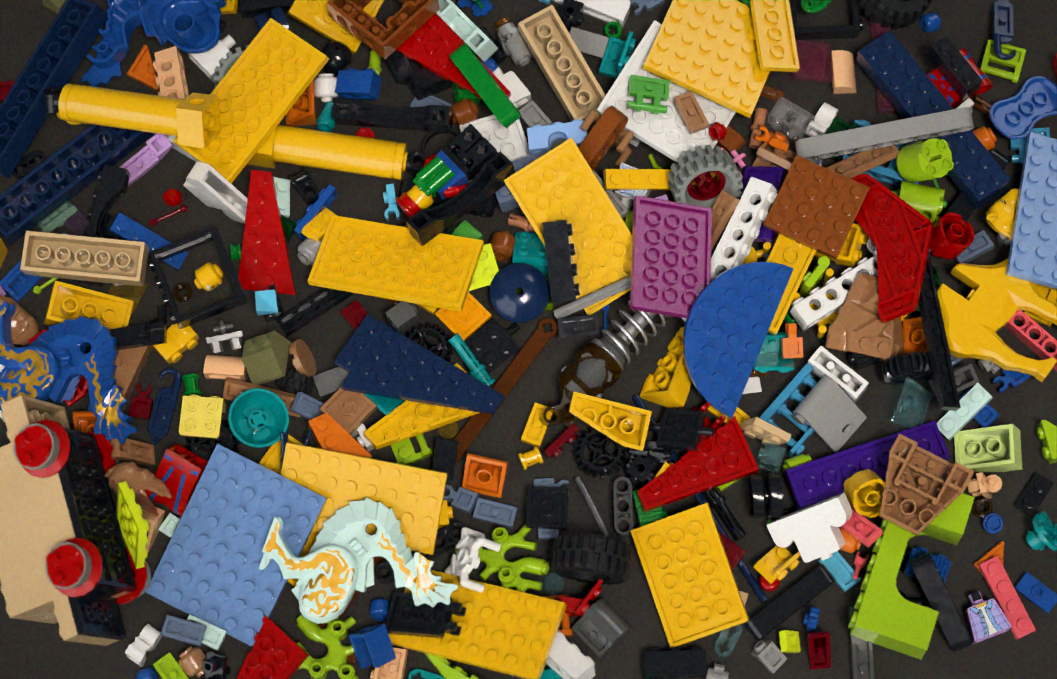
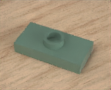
[37,201,78,233]

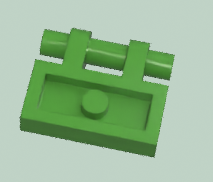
[627,75,670,115]

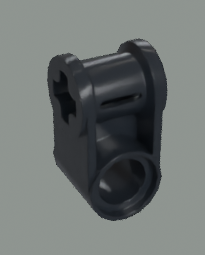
[288,166,319,205]

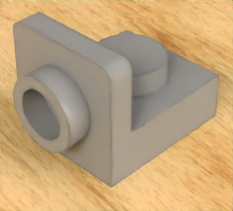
[750,639,787,674]

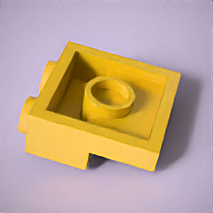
[814,223,868,267]

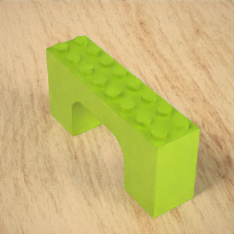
[848,493,975,660]

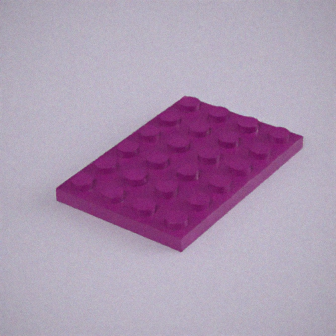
[630,195,712,318]

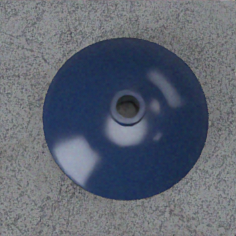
[489,263,550,323]

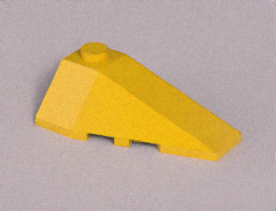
[639,327,691,408]
[569,392,652,451]

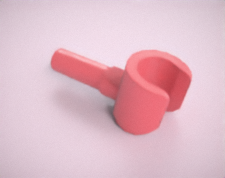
[853,552,868,579]

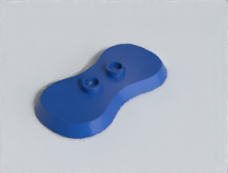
[990,76,1057,139]

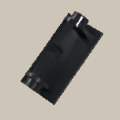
[629,440,672,464]

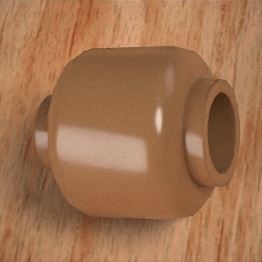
[178,645,207,677]

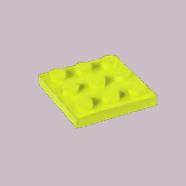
[116,481,149,569]

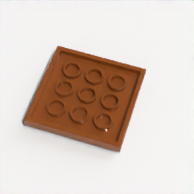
[763,155,870,259]

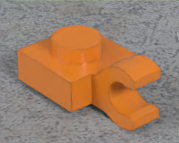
[754,124,790,151]
[781,323,803,358]

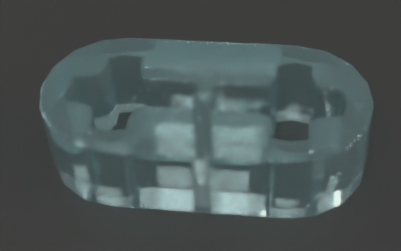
[714,624,742,659]

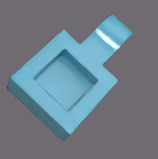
[383,184,400,221]

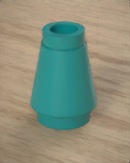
[316,102,335,132]

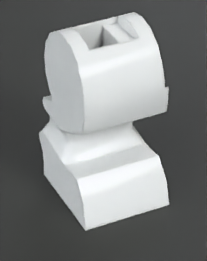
[805,102,839,137]
[125,624,162,667]

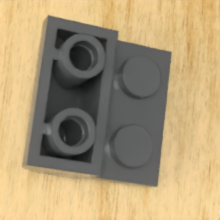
[571,598,632,658]

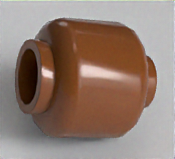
[451,98,480,125]
[490,231,516,261]

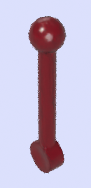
[149,205,188,227]

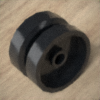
[749,472,783,519]

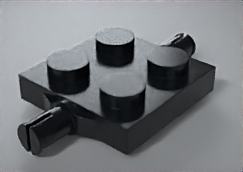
[462,318,521,374]
[648,408,715,451]

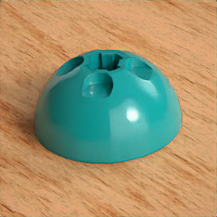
[228,388,289,448]

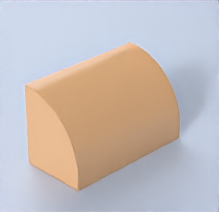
[830,50,856,94]
[203,355,247,381]

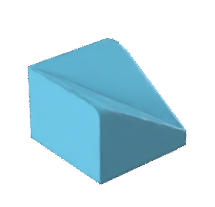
[255,290,278,315]

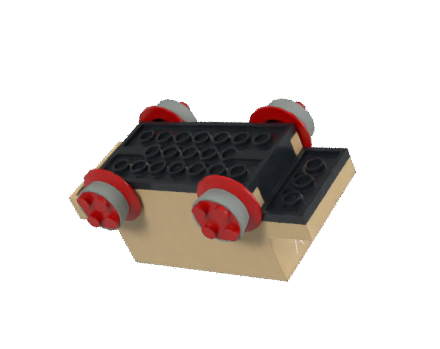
[0,395,151,646]

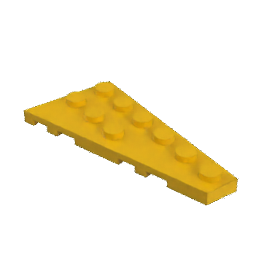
[363,363,480,450]

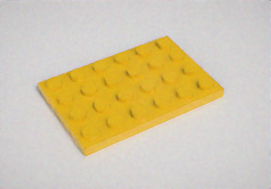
[631,503,749,648]

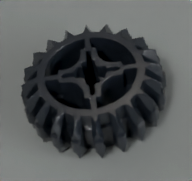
[405,323,453,362]
[881,351,933,385]
[185,421,240,461]
[573,426,628,479]

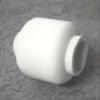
[314,74,339,102]

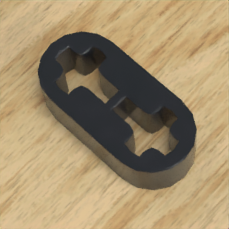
[12,151,47,180]

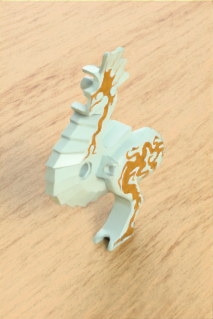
[259,497,458,624]

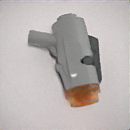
[495,17,532,67]

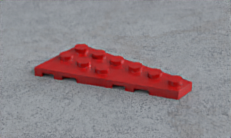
[395,13,511,100]
[238,170,297,296]

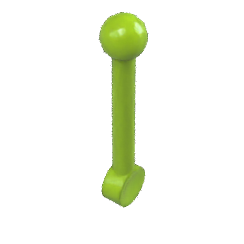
[33,278,59,294]

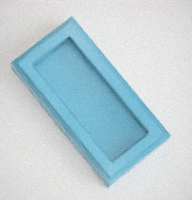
[818,551,861,593]

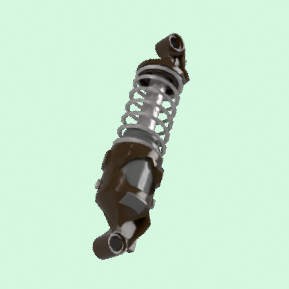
[540,301,674,428]

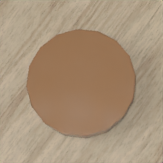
[289,339,316,378]

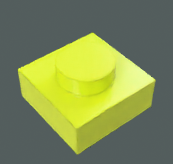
[779,630,801,653]

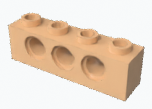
[153,46,189,99]

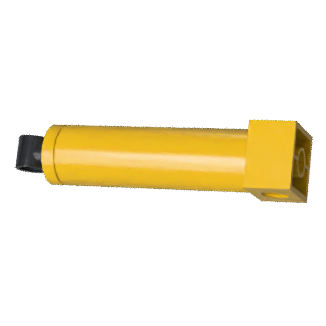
[43,83,221,148]
[247,123,427,180]

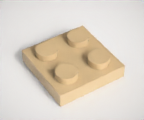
[740,417,791,447]

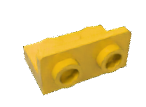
[754,545,801,584]

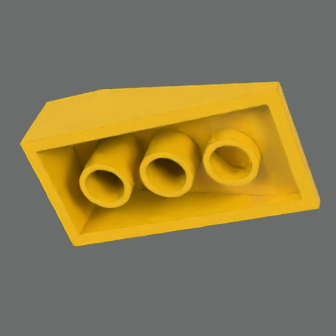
[43,280,134,329]

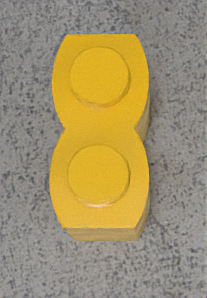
[152,324,199,364]

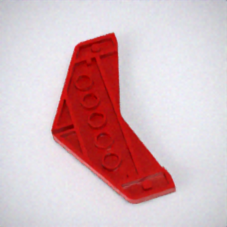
[851,174,934,323]

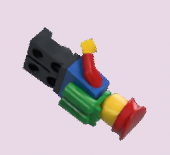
[395,123,498,218]

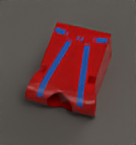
[926,48,994,109]
[145,444,208,517]

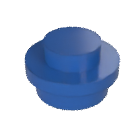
[982,513,1003,534]

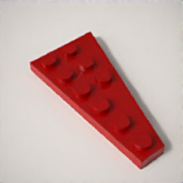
[637,416,759,512]
[237,615,309,679]

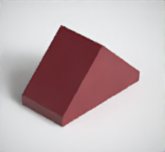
[806,631,831,670]

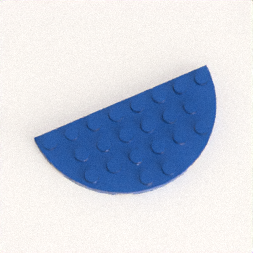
[683,262,794,418]

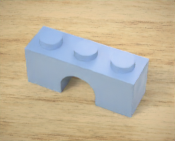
[527,119,589,155]

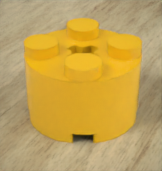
[844,469,885,518]

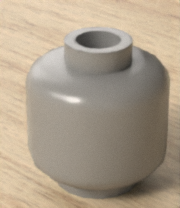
[297,237,323,265]

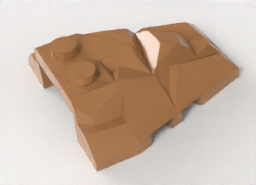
[825,273,904,361]
[880,433,974,536]

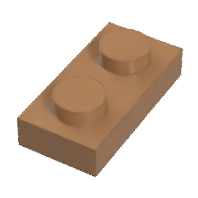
[673,91,709,135]

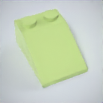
[954,424,1022,472]

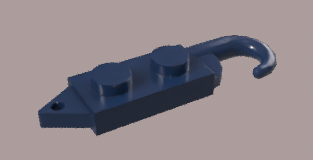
[992,0,1016,60]
[147,368,182,446]

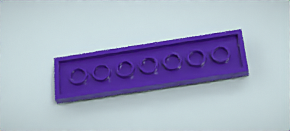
[784,420,950,510]

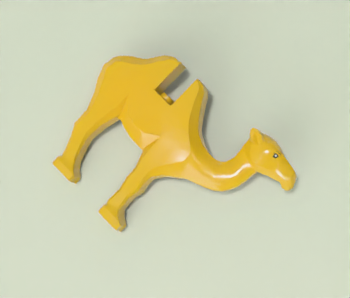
[937,188,1057,382]

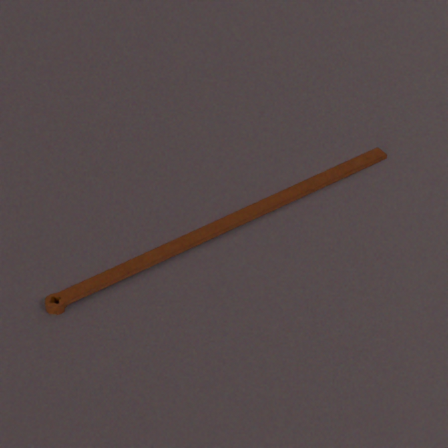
[318,318,558,629]

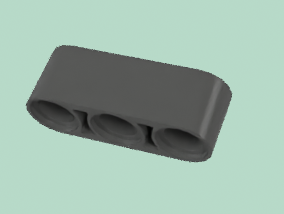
[613,477,633,539]

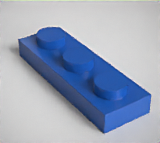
[294,184,338,241]

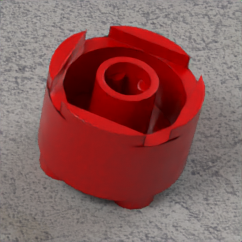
[930,213,975,259]

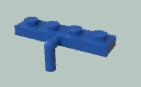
[109,212,188,270]

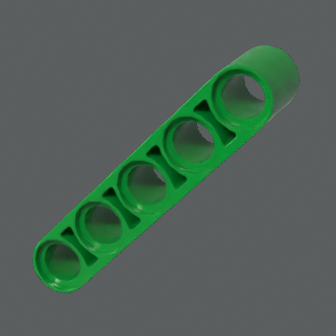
[449,43,522,129]

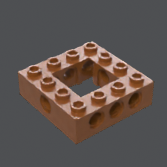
[327,0,439,59]

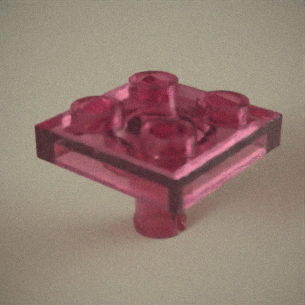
[792,40,832,83]

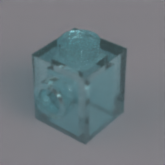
[757,442,786,472]

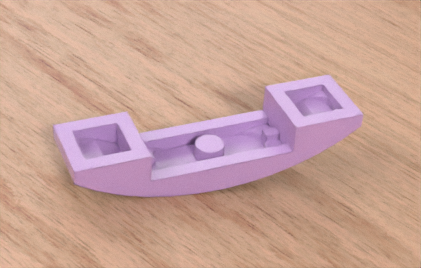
[119,134,173,186]

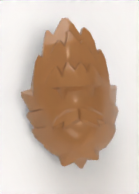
[0,295,39,346]
[105,461,172,517]

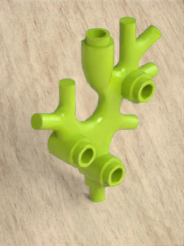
[455,524,550,593]
[296,615,359,679]

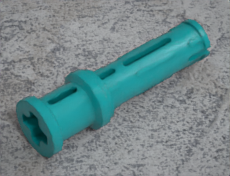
[448,333,496,386]

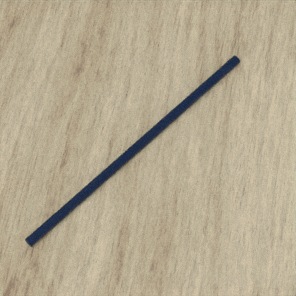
[632,394,768,603]

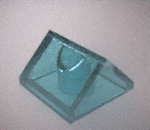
[890,377,933,428]

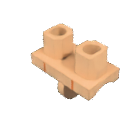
[968,472,1002,499]

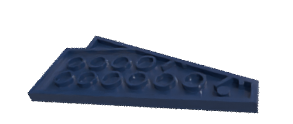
[335,314,505,415]

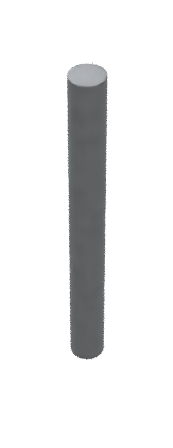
[574,476,612,537]

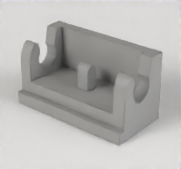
[570,27,609,59]

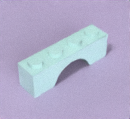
[436,0,498,62]

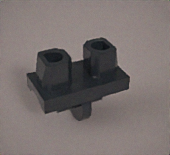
[202,651,231,679]

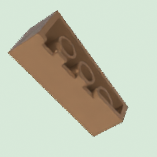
[114,345,154,411]

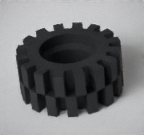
[275,368,315,396]

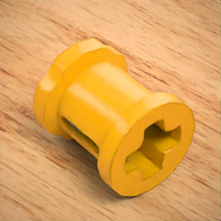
[518,446,543,470]

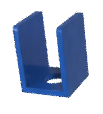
[349,624,396,669]

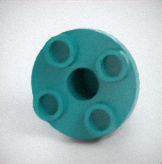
[1026,511,1057,551]

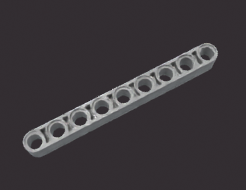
[795,107,974,161]

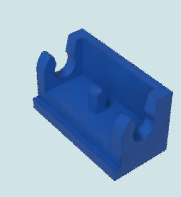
[0,259,42,303]

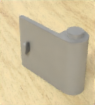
[793,375,867,453]

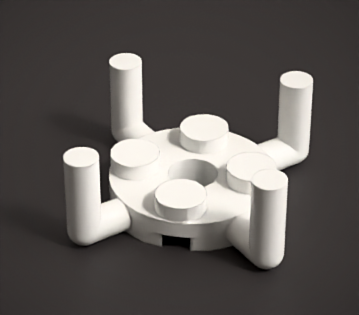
[445,527,501,593]

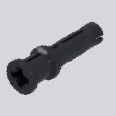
[701,487,746,541]

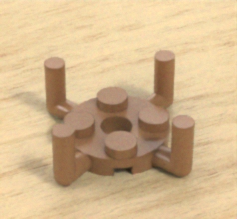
[580,110,634,169]

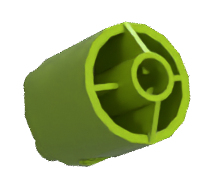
[897,138,954,183]
[892,181,945,225]

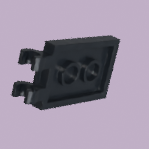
[385,592,466,638]

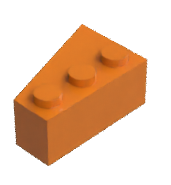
[308,412,373,458]

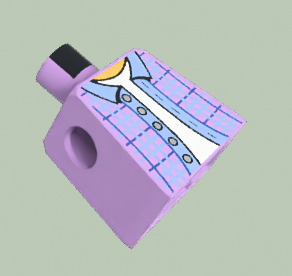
[964,591,1012,645]

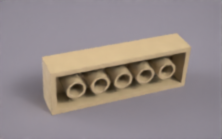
[518,5,606,121]
[20,231,149,287]

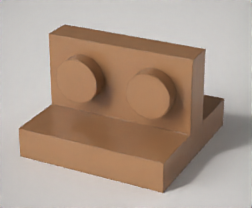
[752,142,797,180]
[319,387,377,435]

